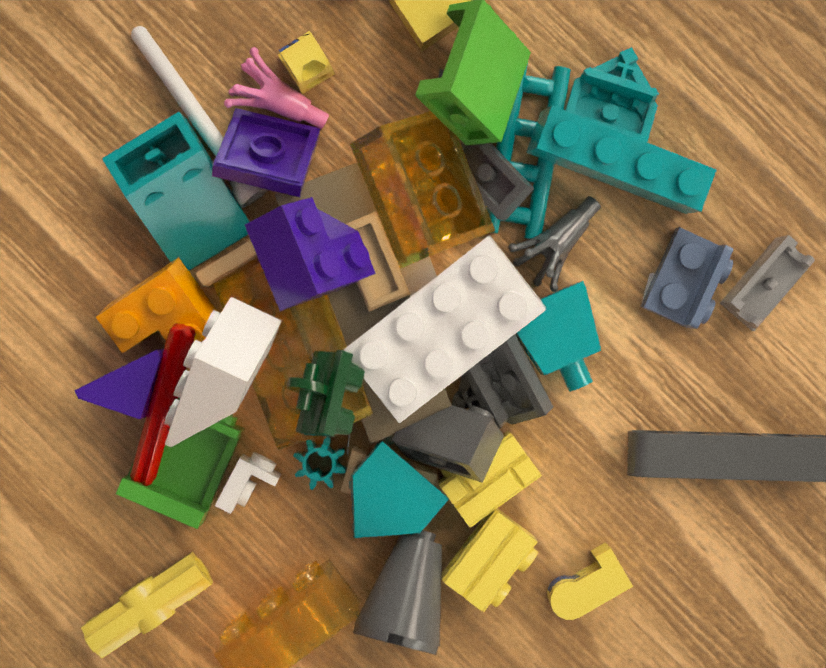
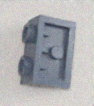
[640,227,734,329]

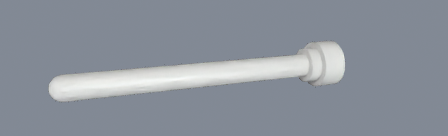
[131,26,268,208]

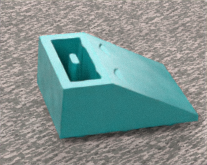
[102,111,250,271]

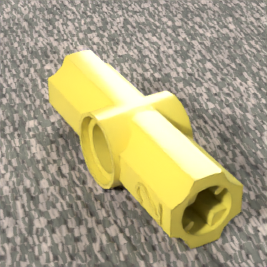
[81,551,213,659]

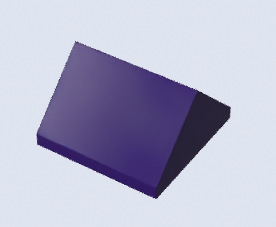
[74,349,164,419]

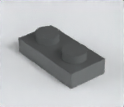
[443,140,534,221]

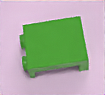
[415,0,531,145]
[116,398,245,529]

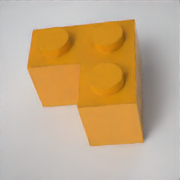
[96,257,217,353]

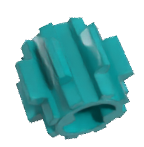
[293,436,347,490]

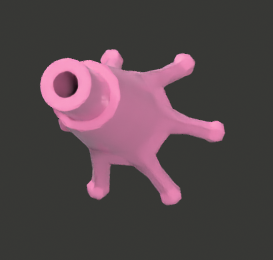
[224,47,329,129]

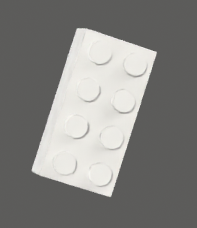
[344,235,546,423]

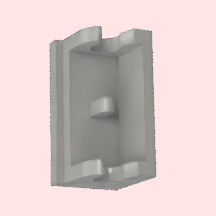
[720,235,815,331]

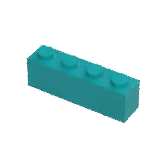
[526,105,717,214]

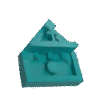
[565,47,659,142]
[349,441,449,538]

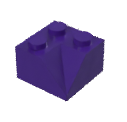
[245,197,376,311]

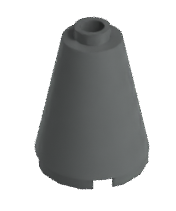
[353,530,442,655]

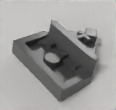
[451,334,553,429]

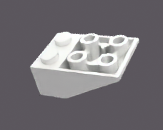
[164,297,282,447]

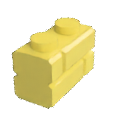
[438,431,542,528]
[442,508,538,612]

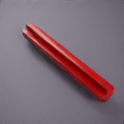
[130,323,196,486]

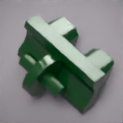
[287,350,365,437]

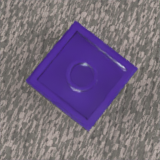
[212,108,320,197]

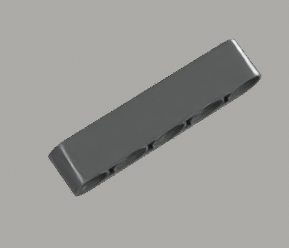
[627,430,826,482]

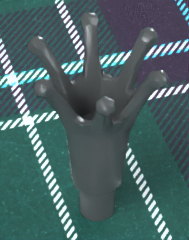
[508,196,601,292]

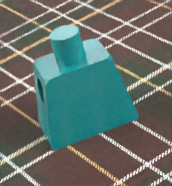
[515,281,601,392]

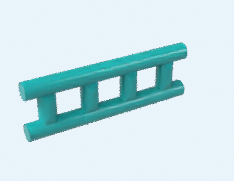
[481,63,571,240]

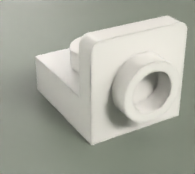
[215,452,281,514]

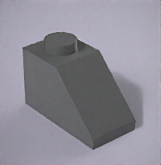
[392,405,504,483]

